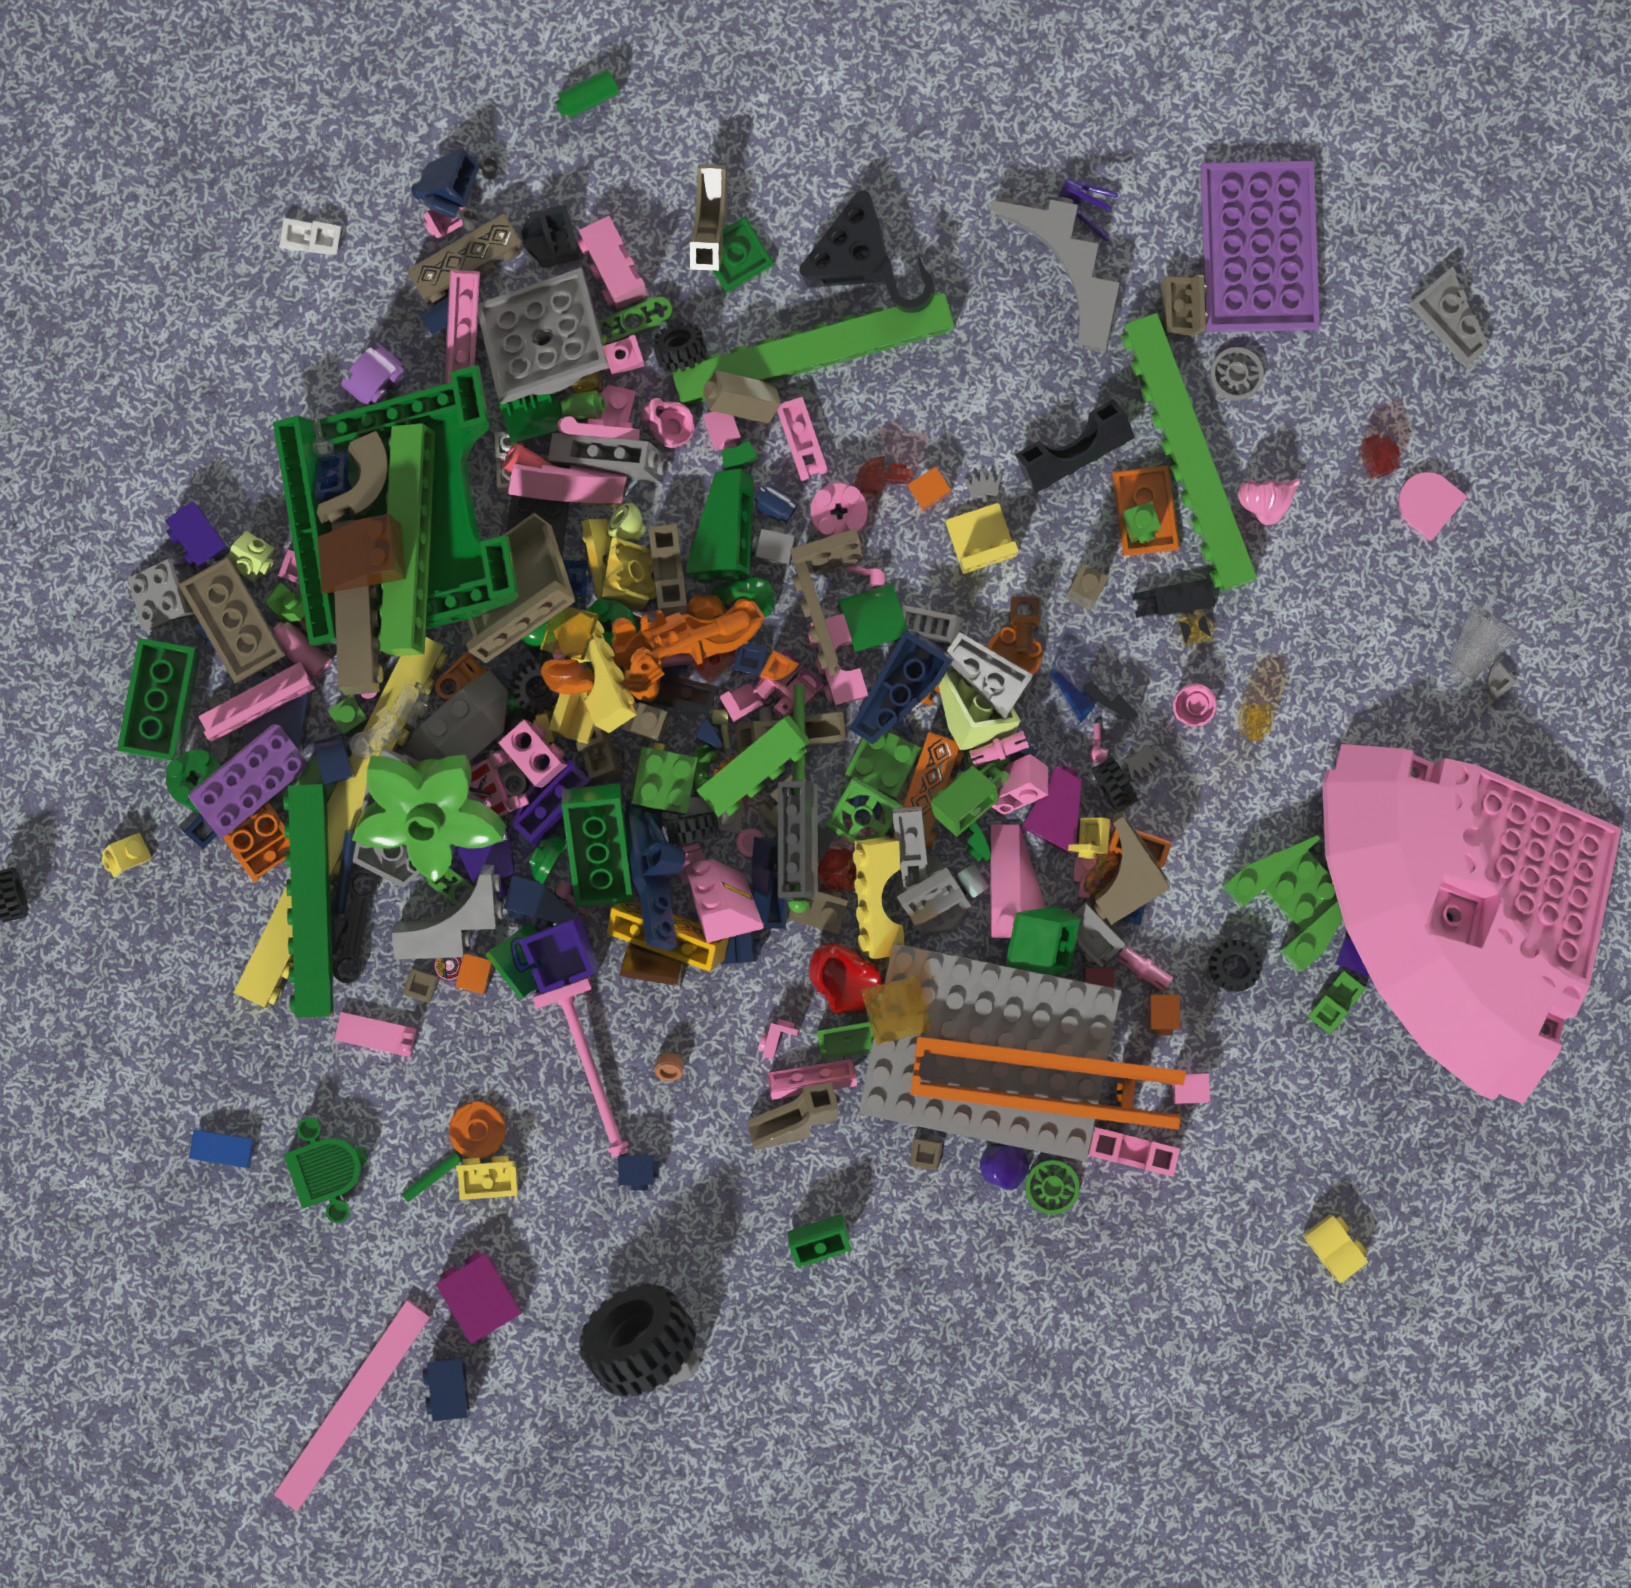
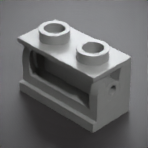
[1073,898,1130,968]

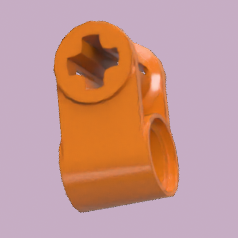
[435,651,489,702]

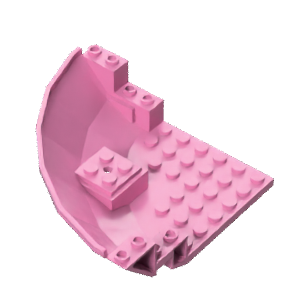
[1322,744,1622,1104]

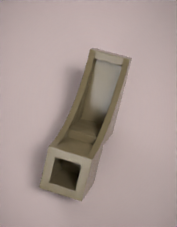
[690,164,728,270]

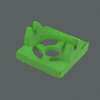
[824,776,903,844]

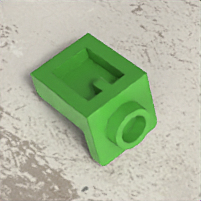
[264,583,305,622]

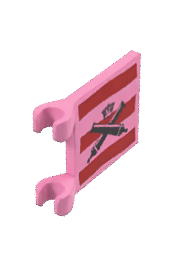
[469,751,529,817]

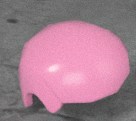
[1173,683,1217,727]

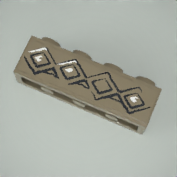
[406,213,524,305]

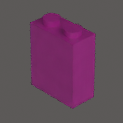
[435,1251,523,1344]

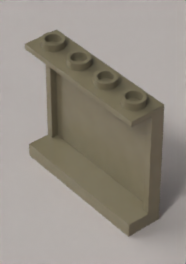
[466,513,575,663]

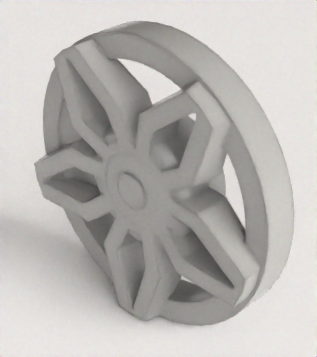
[1210,347,1264,401]

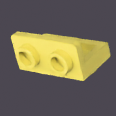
[456,1156,518,1200]

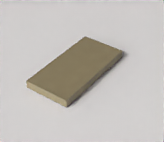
[178,556,286,684]

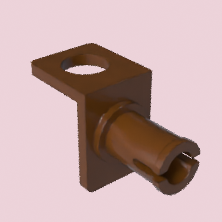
[1009,596,1041,655]

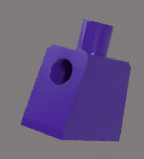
[455,828,515,899]

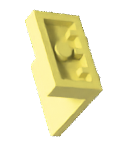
[946,503,1019,574]

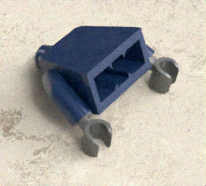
[411,148,497,231]

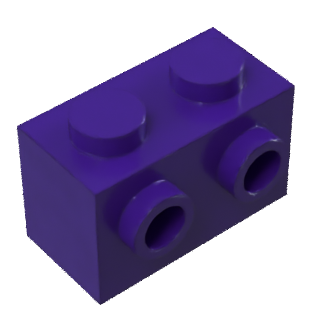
[165,501,230,570]

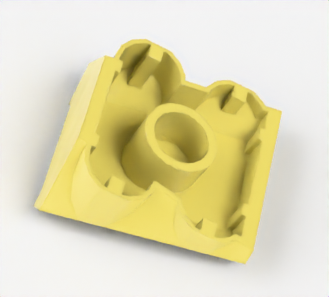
[601,538,657,610]

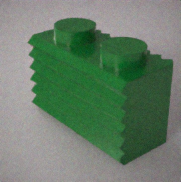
[787,1214,852,1269]

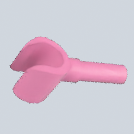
[846,565,885,587]
[1090,723,1109,764]
[555,880,588,915]

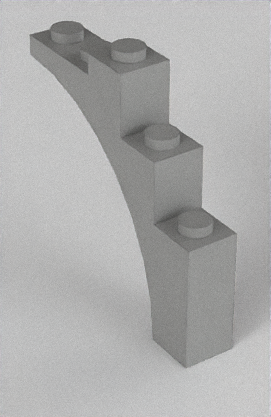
[990,197,1120,354]

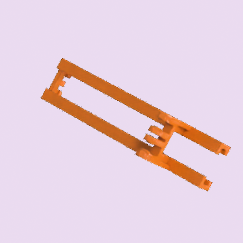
[910,1037,1186,1130]

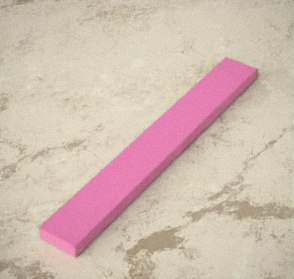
[274,1300,431,1511]

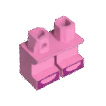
[753,648,824,720]

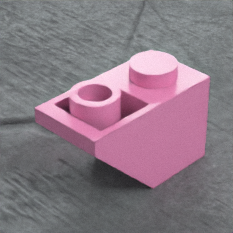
[992,754,1048,815]

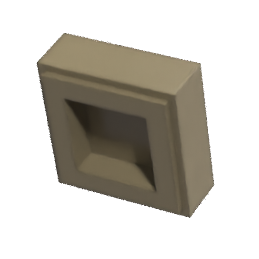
[402,967,439,1004]
[909,1137,942,1171]

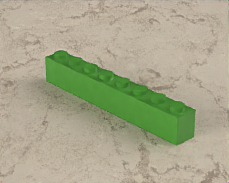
[378,423,436,657]

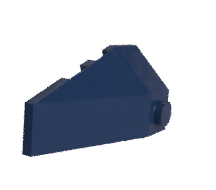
[849,630,953,744]

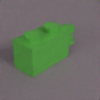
[931,761,1009,836]

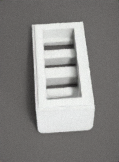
[902,605,961,645]

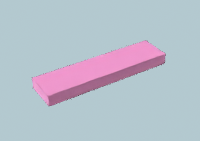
[444,270,480,384]

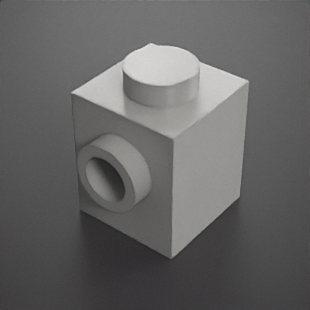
[751,526,795,567]

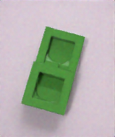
[1308,969,1366,1035]

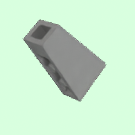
[548,433,668,484]

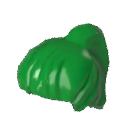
[711,576,777,618]

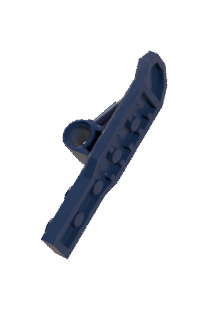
[624,798,686,951]

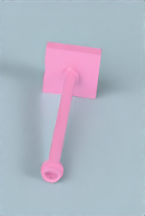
[533,976,629,1157]

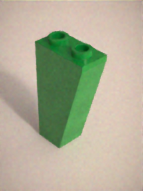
[686,469,754,584]

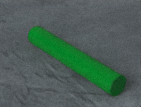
[401,1152,462,1202]

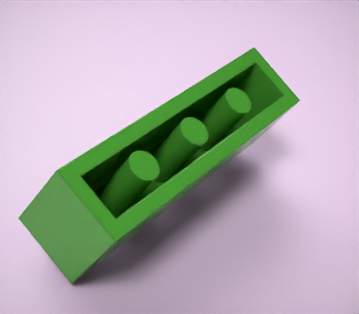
[696,715,811,817]

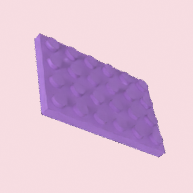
[1200,161,1320,333]

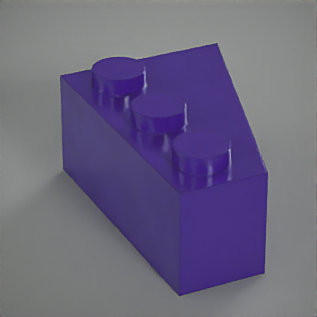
[510,742,596,848]

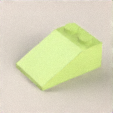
[939,665,1020,750]

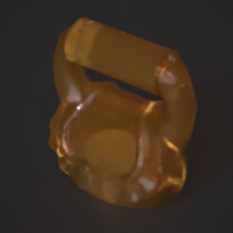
[1084,851,1121,898]

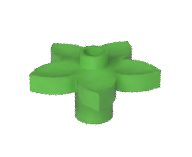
[352,755,506,883]

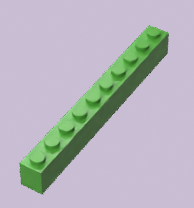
[672,292,954,406]
[1120,313,1257,593]

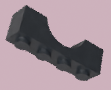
[1015,399,1135,493]

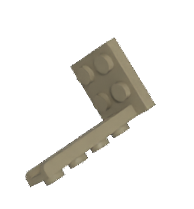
[790,528,862,677]

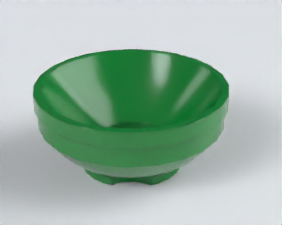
[529,835,567,885]

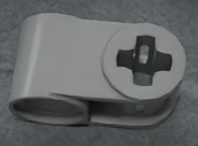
[489,749,529,798]

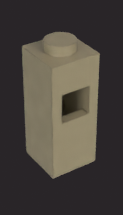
[703,370,781,424]
[1065,564,1109,611]

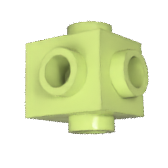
[228,531,275,582]

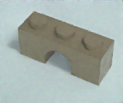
[648,524,688,617]

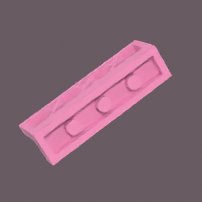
[198,662,315,743]

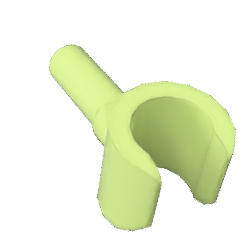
[712,709,731,749]

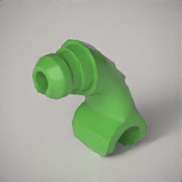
[693,745,719,793]

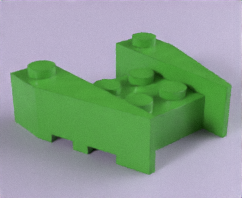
[1221,835,1343,972]

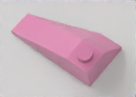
[990,824,1046,939]

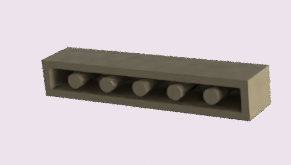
[332,519,383,696]

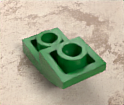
[963,822,991,862]

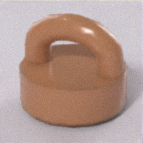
[654,1052,684,1081]

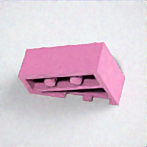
[577,216,647,311]

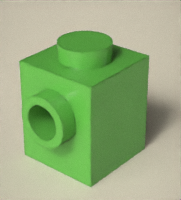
[1121,501,1161,543]

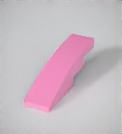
[508,464,627,503]

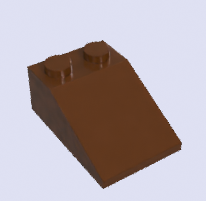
[318,514,406,593]
[619,943,685,986]

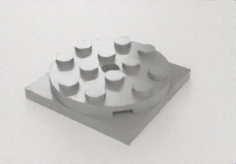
[478,268,609,404]

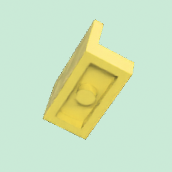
[548,692,595,744]

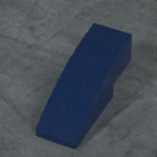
[752,837,789,929]

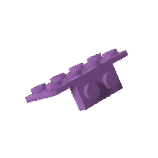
[189,724,308,837]

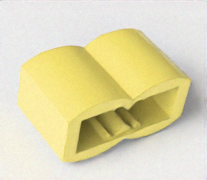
[1302,1214,1368,1283]

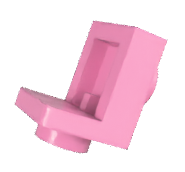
[423,206,473,238]
[758,1019,799,1059]

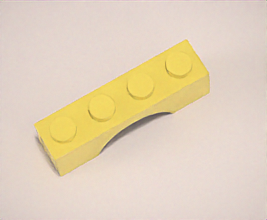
[555,613,637,733]
[853,837,904,959]

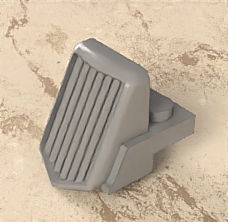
[896,856,972,936]

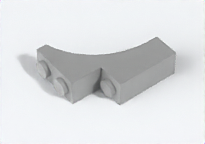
[392,865,503,960]

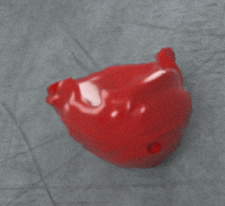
[808,943,883,1014]

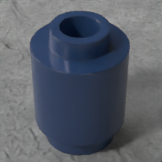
[754,484,798,523]

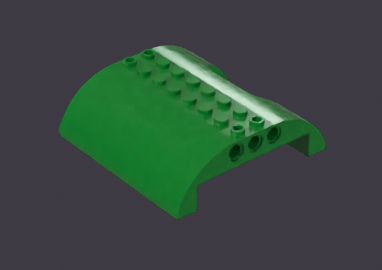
[273,365,519,645]

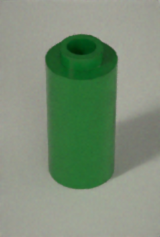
[554,69,620,119]

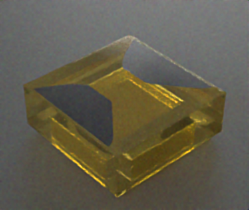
[1177,612,1213,648]

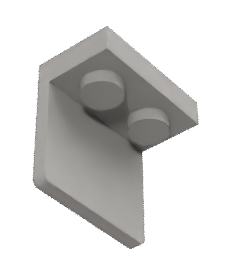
[128,558,196,631]

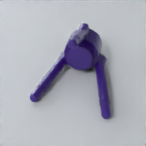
[1058,178,1118,242]

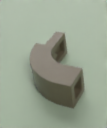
[316,431,387,523]

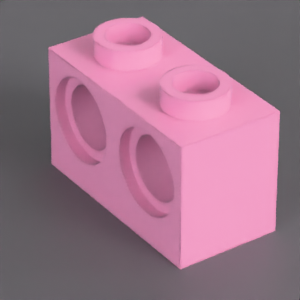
[498,720,567,788]

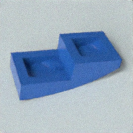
[189,1130,255,1168]

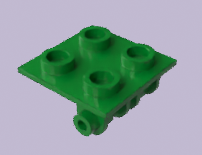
[498,393,563,445]

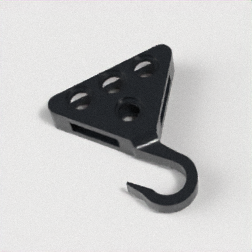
[799,190,935,313]

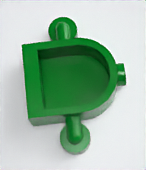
[283,1118,369,1223]

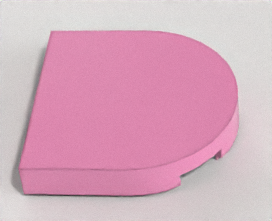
[1398,472,1467,541]

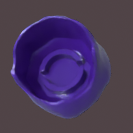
[980,1143,1030,1190]

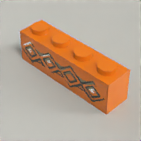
[892,732,964,848]

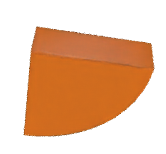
[759,650,799,680]

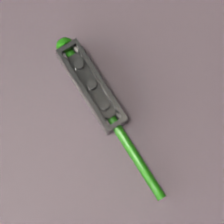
[778,685,818,913]

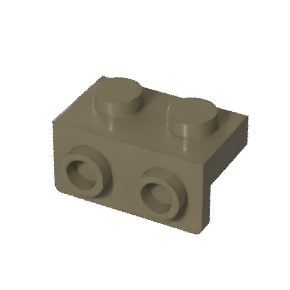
[1161,275,1208,336]

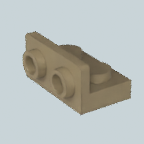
[787,889,848,935]

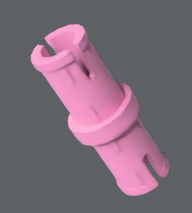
[969,730,1029,768]
[1116,945,1173,992]

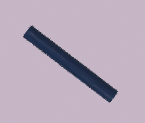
[333,830,355,914]

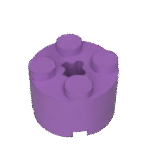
[341,342,405,406]

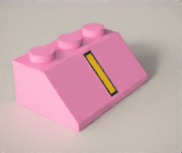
[684,858,763,943]

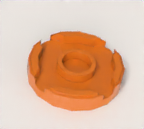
[449,1101,507,1158]

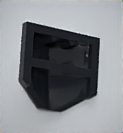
[521,204,580,268]

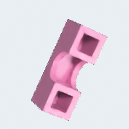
[807,613,868,708]
[1088,1127,1180,1177]

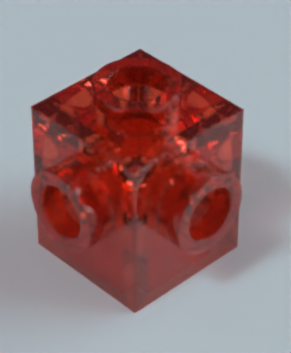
[818,848,857,892]

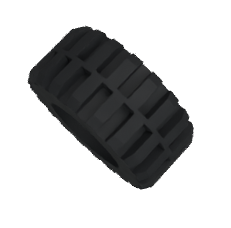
[579,1283,696,1397]

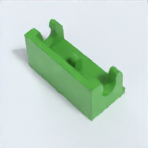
[817,1021,875,1060]

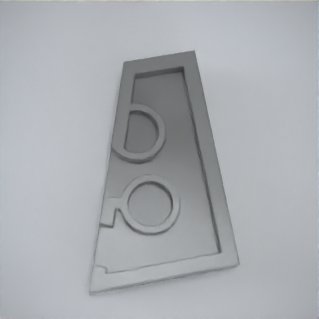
[1409,266,1489,368]
[946,632,1033,719]

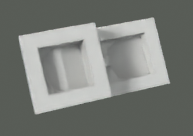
[279,218,341,255]

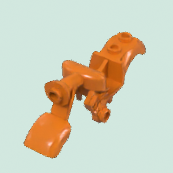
[541,598,765,713]

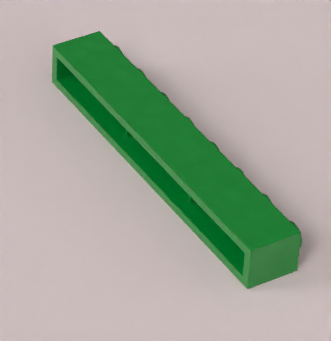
[283,784,334,1018]

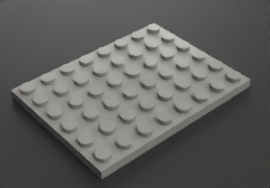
[859,943,1121,1161]

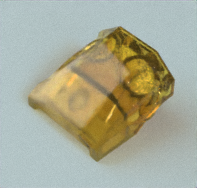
[860,974,933,1045]

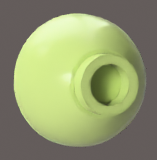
[607,502,646,540]

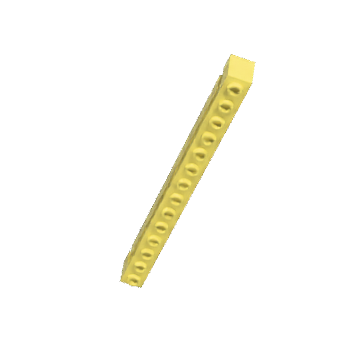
[233,637,448,1008]

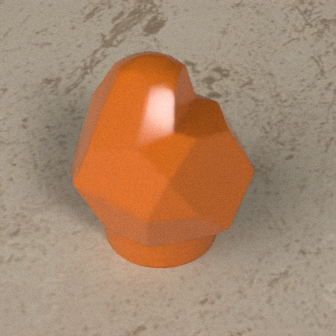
[687,594,727,620]

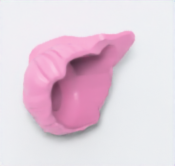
[641,398,694,448]
[1238,478,1301,525]

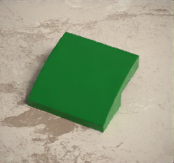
[838,584,908,653]

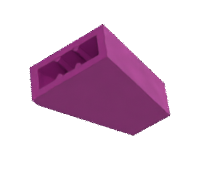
[1021,765,1082,856]

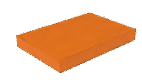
[1112,465,1180,557]

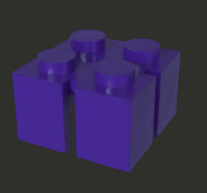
[519,916,601,994]

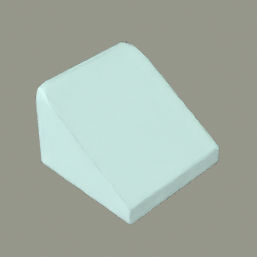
[956,865,989,899]

